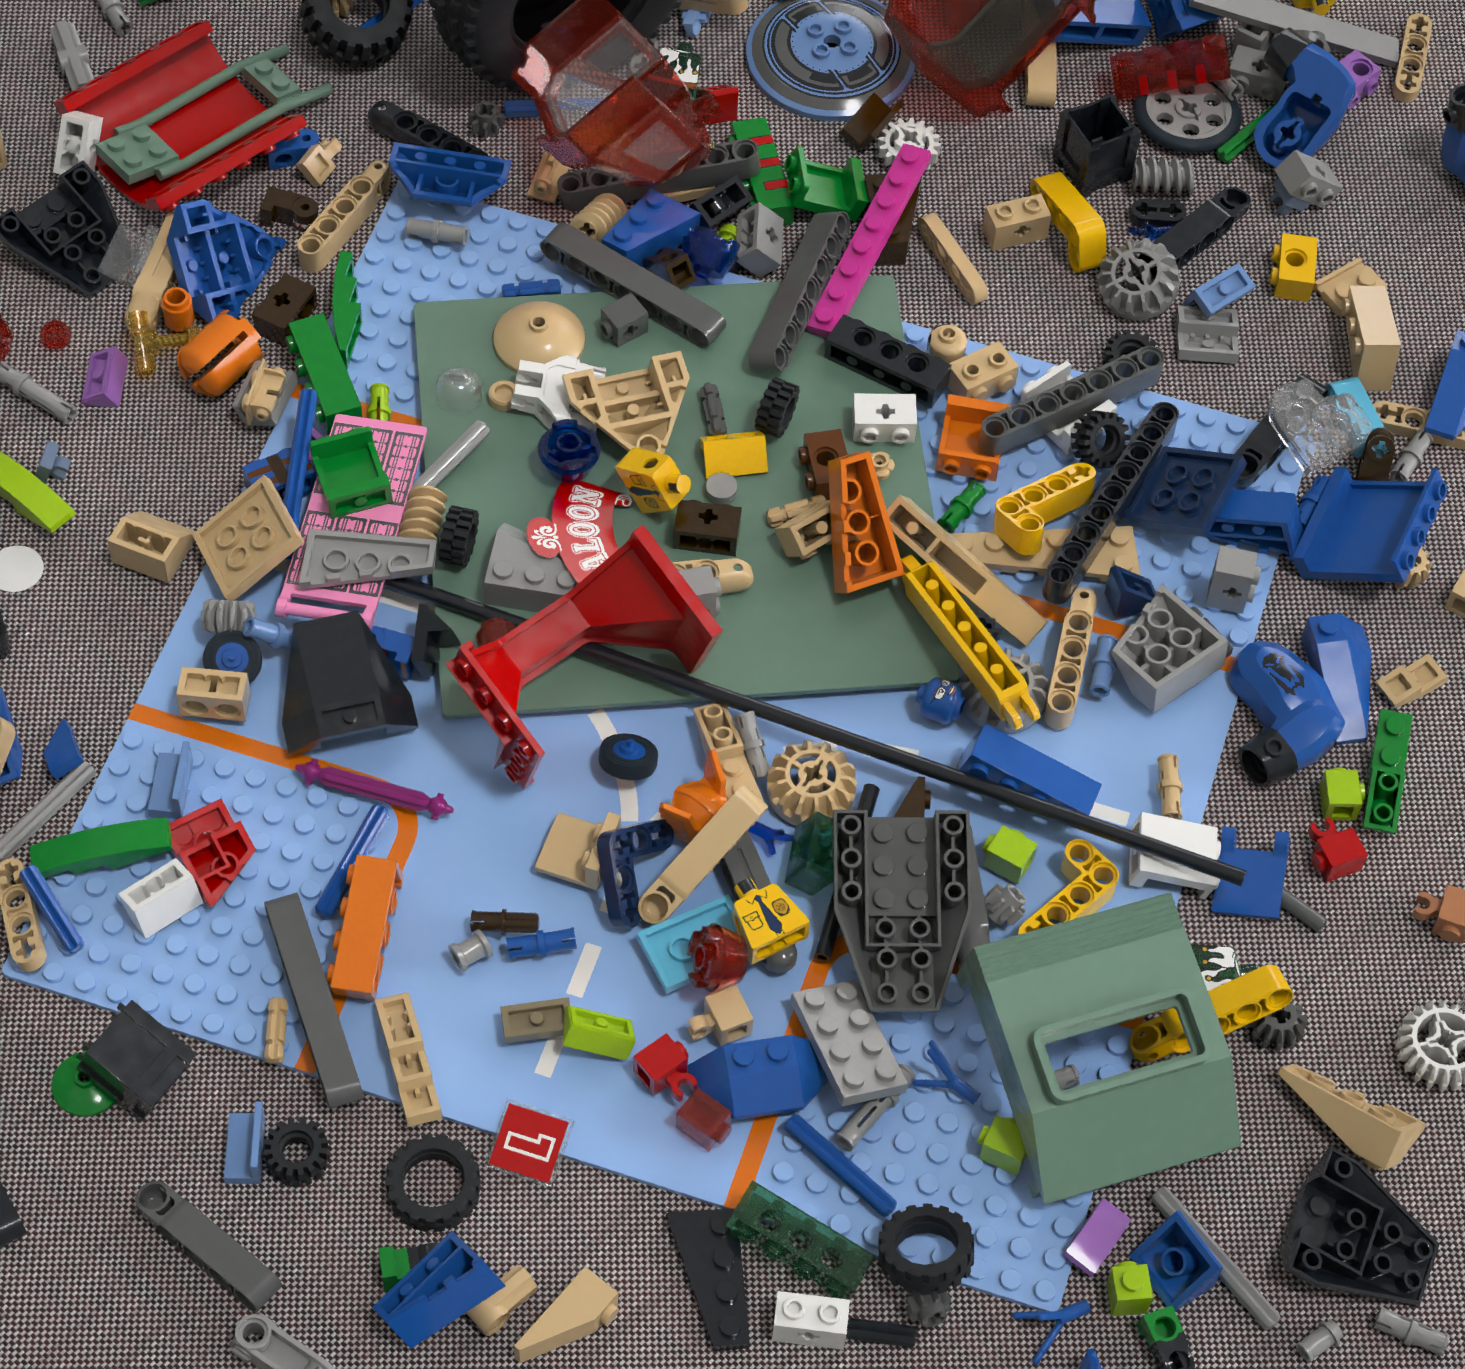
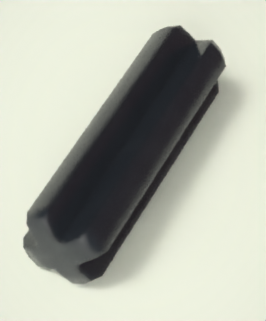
[846,1317,917,1348]

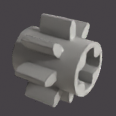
[984,883,1026,926]

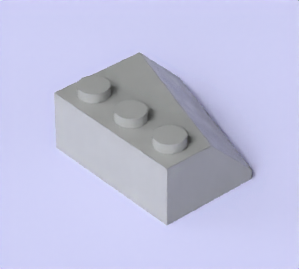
[484,523,578,612]
[1112,584,1228,713]

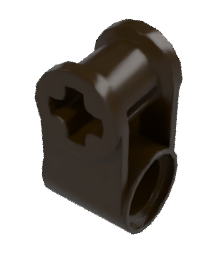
[1355,427,1395,481]

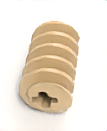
[570,193,628,243]
[398,485,448,541]

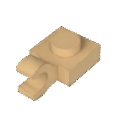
[296,137,342,187]

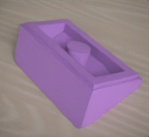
[81,346,128,407]

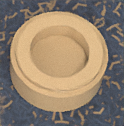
[489,380,516,412]

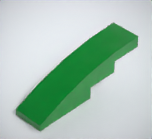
[332,251,363,369]
[30,817,173,879]

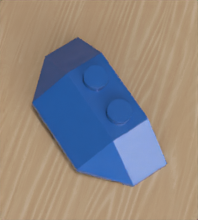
[389,142,512,207]
[687,1035,829,1120]

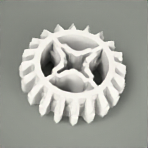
[1395,1001,1465,1092]

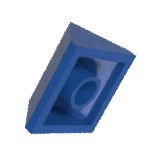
[1129,1210,1223,1311]

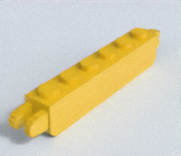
[901,554,1041,730]

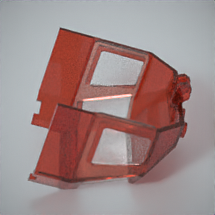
[511,0,722,188]

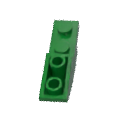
[1362,709,1413,835]

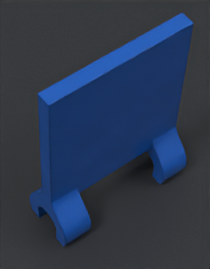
[1212,826,1291,921]

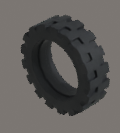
[385,1134,481,1232]
[878,1203,974,1295]

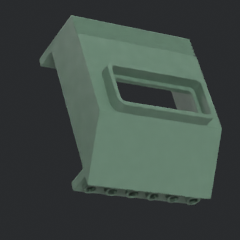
[956,892,1241,1205]

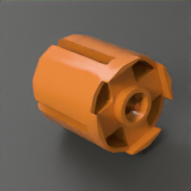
[176,309,266,397]

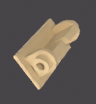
[527,143,572,203]
[242,358,286,425]

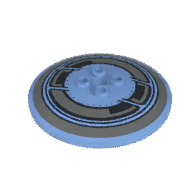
[746,0,916,121]

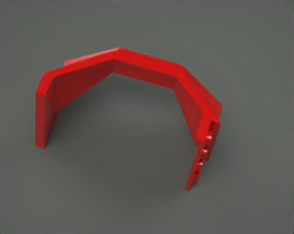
[445,525,723,789]

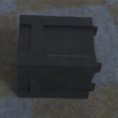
[1052,93,1141,197]
[76,1000,197,1122]

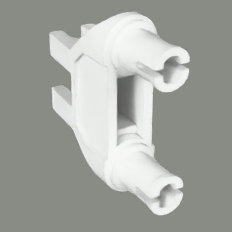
[510,355,606,437]

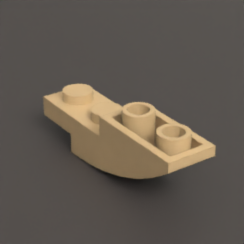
[693,703,764,802]

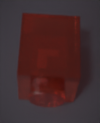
[675,1088,732,1152]

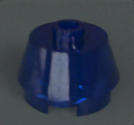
[682,226,740,280]
[538,419,601,483]

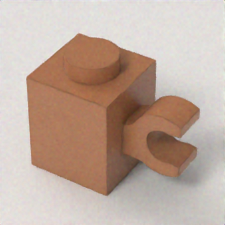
[1412,884,1465,944]

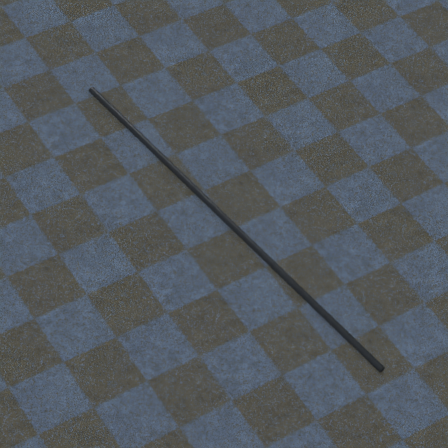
[384,577,1247,886]

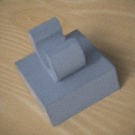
[1270,178,1310,215]
[35,440,71,484]

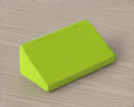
[563,1006,636,1060]

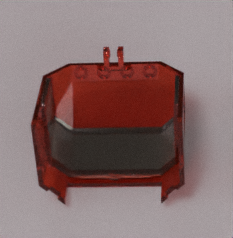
[884,0,1097,117]

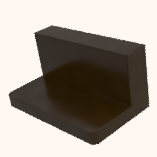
[838,93,904,153]

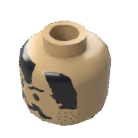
[926,324,967,363]

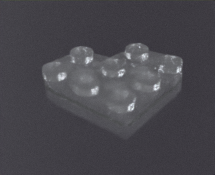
[1267,380,1373,476]

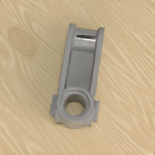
[230,1312,335,1369]

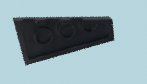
[666,1208,750,1351]

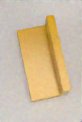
[699,431,768,479]

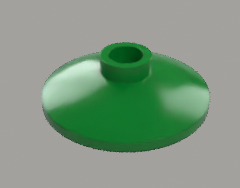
[51,1052,115,1117]

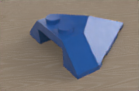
[166,199,287,323]

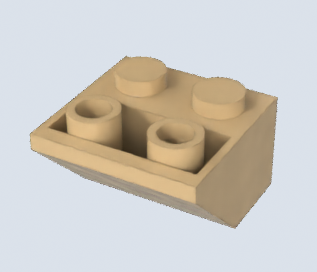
[107,511,196,583]

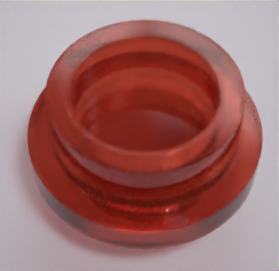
[40,320,72,349]

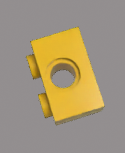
[1270,233,1318,302]

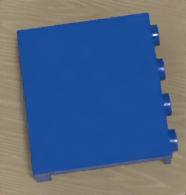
[1292,467,1447,583]

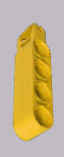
[1129,965,1293,1063]

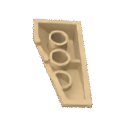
[1278,1064,1426,1170]

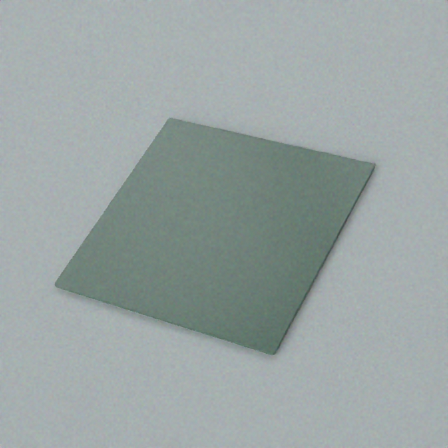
[414,275,960,719]

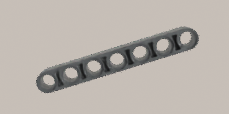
[557,139,761,211]
[749,211,851,373]
[540,222,727,348]
[978,346,1165,456]
[264,892,364,1109]

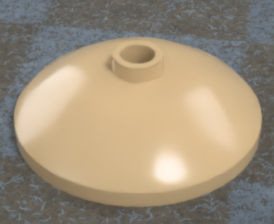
[493,301,585,373]

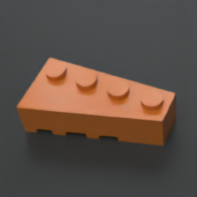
[828,451,905,593]
[327,855,404,1001]

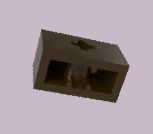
[252,273,318,347]
[673,500,742,557]

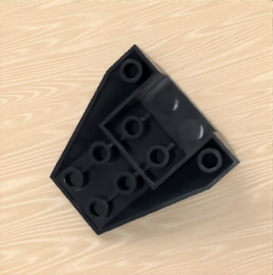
[0,160,137,299]
[282,610,419,756]
[1279,1146,1440,1307]

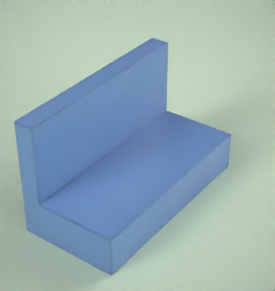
[1182,263,1256,318]
[148,741,193,819]
[224,1101,266,1184]

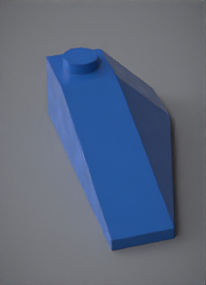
[1424,329,1465,441]
[1301,613,1372,745]

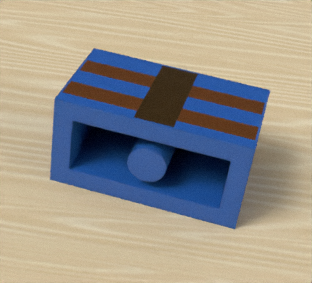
[242,447,316,501]

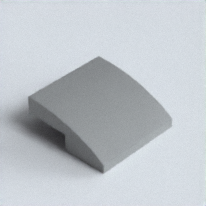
[1176,305,1239,364]

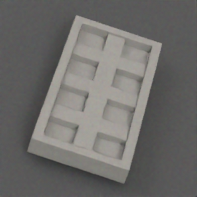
[790,980,908,1106]

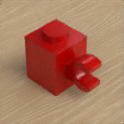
[1308,817,1368,883]
[633,1033,698,1102]

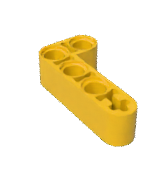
[1030,171,1106,273]
[993,463,1096,555]
[1018,839,1119,935]

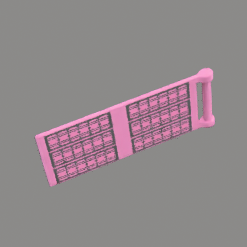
[275,414,427,631]

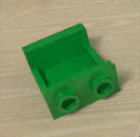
[784,145,868,222]
[309,426,393,519]

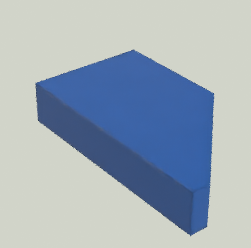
[43,719,84,780]

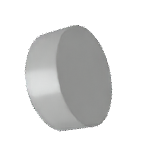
[706,473,737,505]

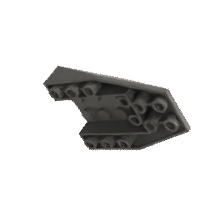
[831,810,972,1012]

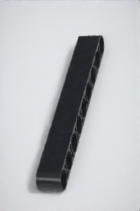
[1042,402,1179,604]

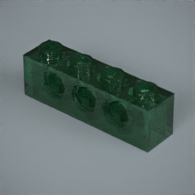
[725,1180,875,1300]

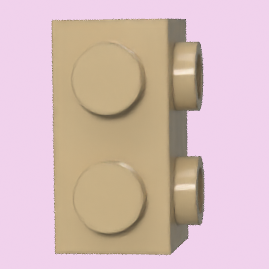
[947,341,1019,400]
[774,500,832,560]

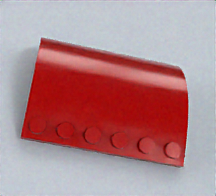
[53,20,307,212]

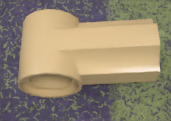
[466,1264,538,1336]

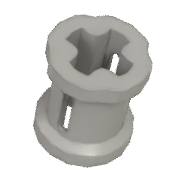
[448,929,493,972]

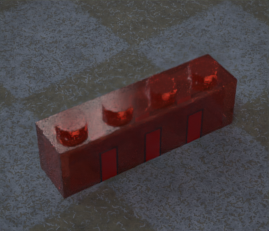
[1110,34,1231,100]

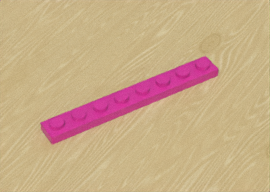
[806,143,931,338]

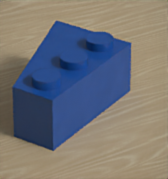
[1199,489,1304,561]
[372,1231,506,1349]

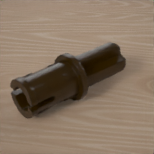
[470,909,539,936]

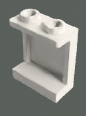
[1020,361,1117,455]
[1129,812,1221,900]

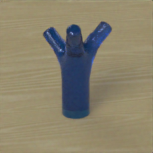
[1127,222,1175,241]
[748,821,798,855]

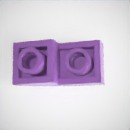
[1063,1197,1132,1277]

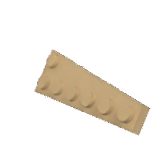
[949,526,1141,582]

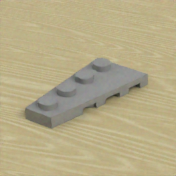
[299,529,438,590]

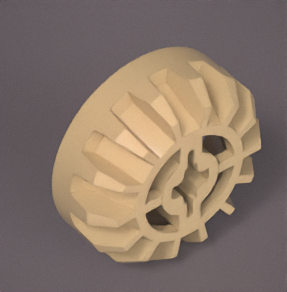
[767,740,857,829]

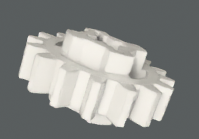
[877,118,941,170]

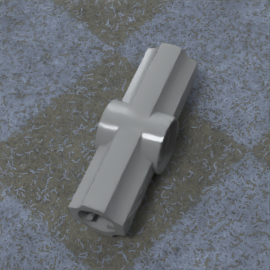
[50,20,94,92]

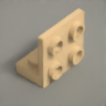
[535,812,621,891]

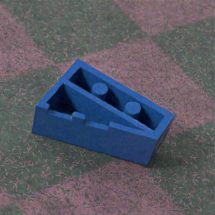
[601,188,701,268]

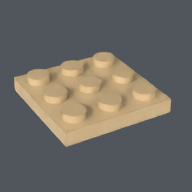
[192,475,305,600]

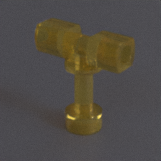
[126,311,200,376]

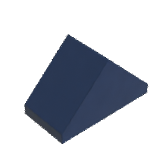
[1104,565,1156,619]

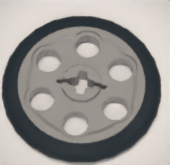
[1134,72,1242,153]

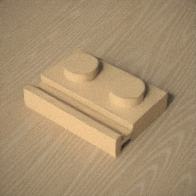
[1313,257,1387,318]

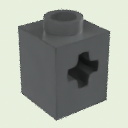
[599,293,648,348]

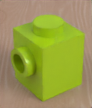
[1319,767,1365,820]
[982,825,1038,884]
[977,1115,1027,1175]
[1106,1261,1153,1317]

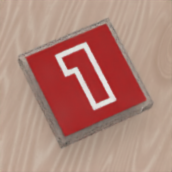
[484,1099,575,1189]

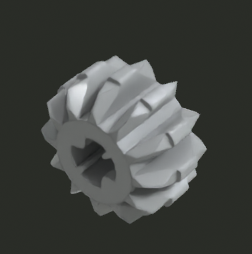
[201,599,257,633]

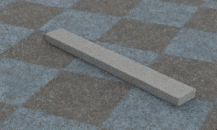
[1189,0,1399,68]

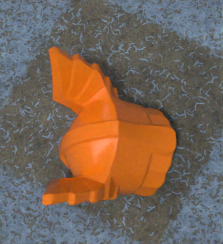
[659,749,727,844]

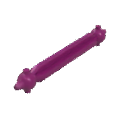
[295,758,454,820]

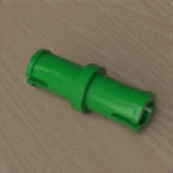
[937,480,987,533]

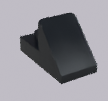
[411,604,461,677]

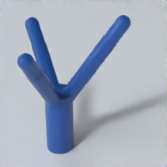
[912,1040,981,1105]
[1012,1299,1091,1365]

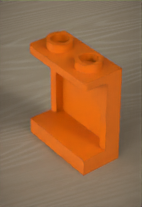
[935,394,1010,482]

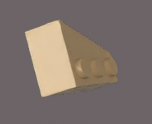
[1342,286,1401,391]

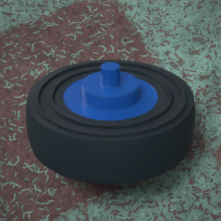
[203,630,262,684]
[598,733,658,780]

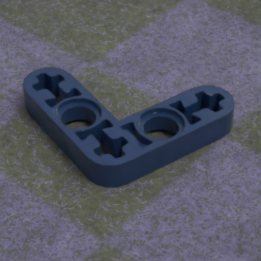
[597,819,674,928]

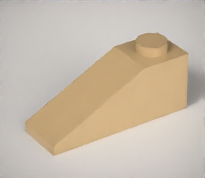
[514,1267,619,1363]

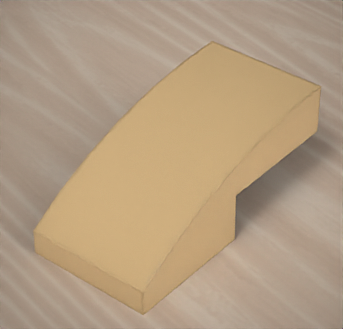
[1376,653,1448,708]

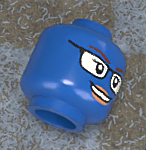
[915,677,966,725]

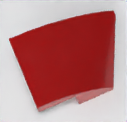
[170,799,256,909]

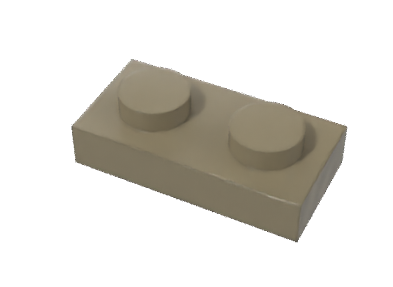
[500,997,570,1044]

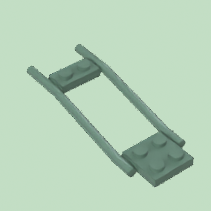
[96,44,333,185]

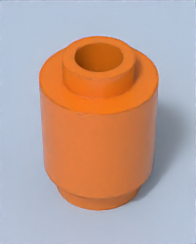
[161,287,195,331]

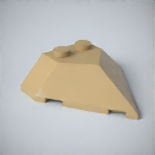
[562,351,690,454]

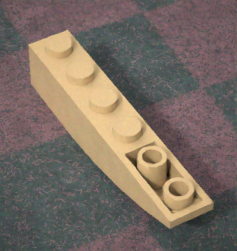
[887,495,1048,646]

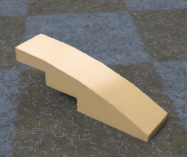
[375,992,443,1127]

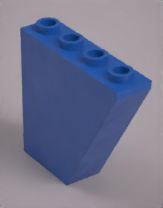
[1034,0,1151,46]

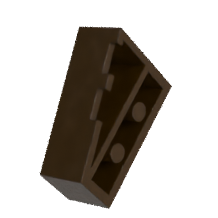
[864,174,922,267]

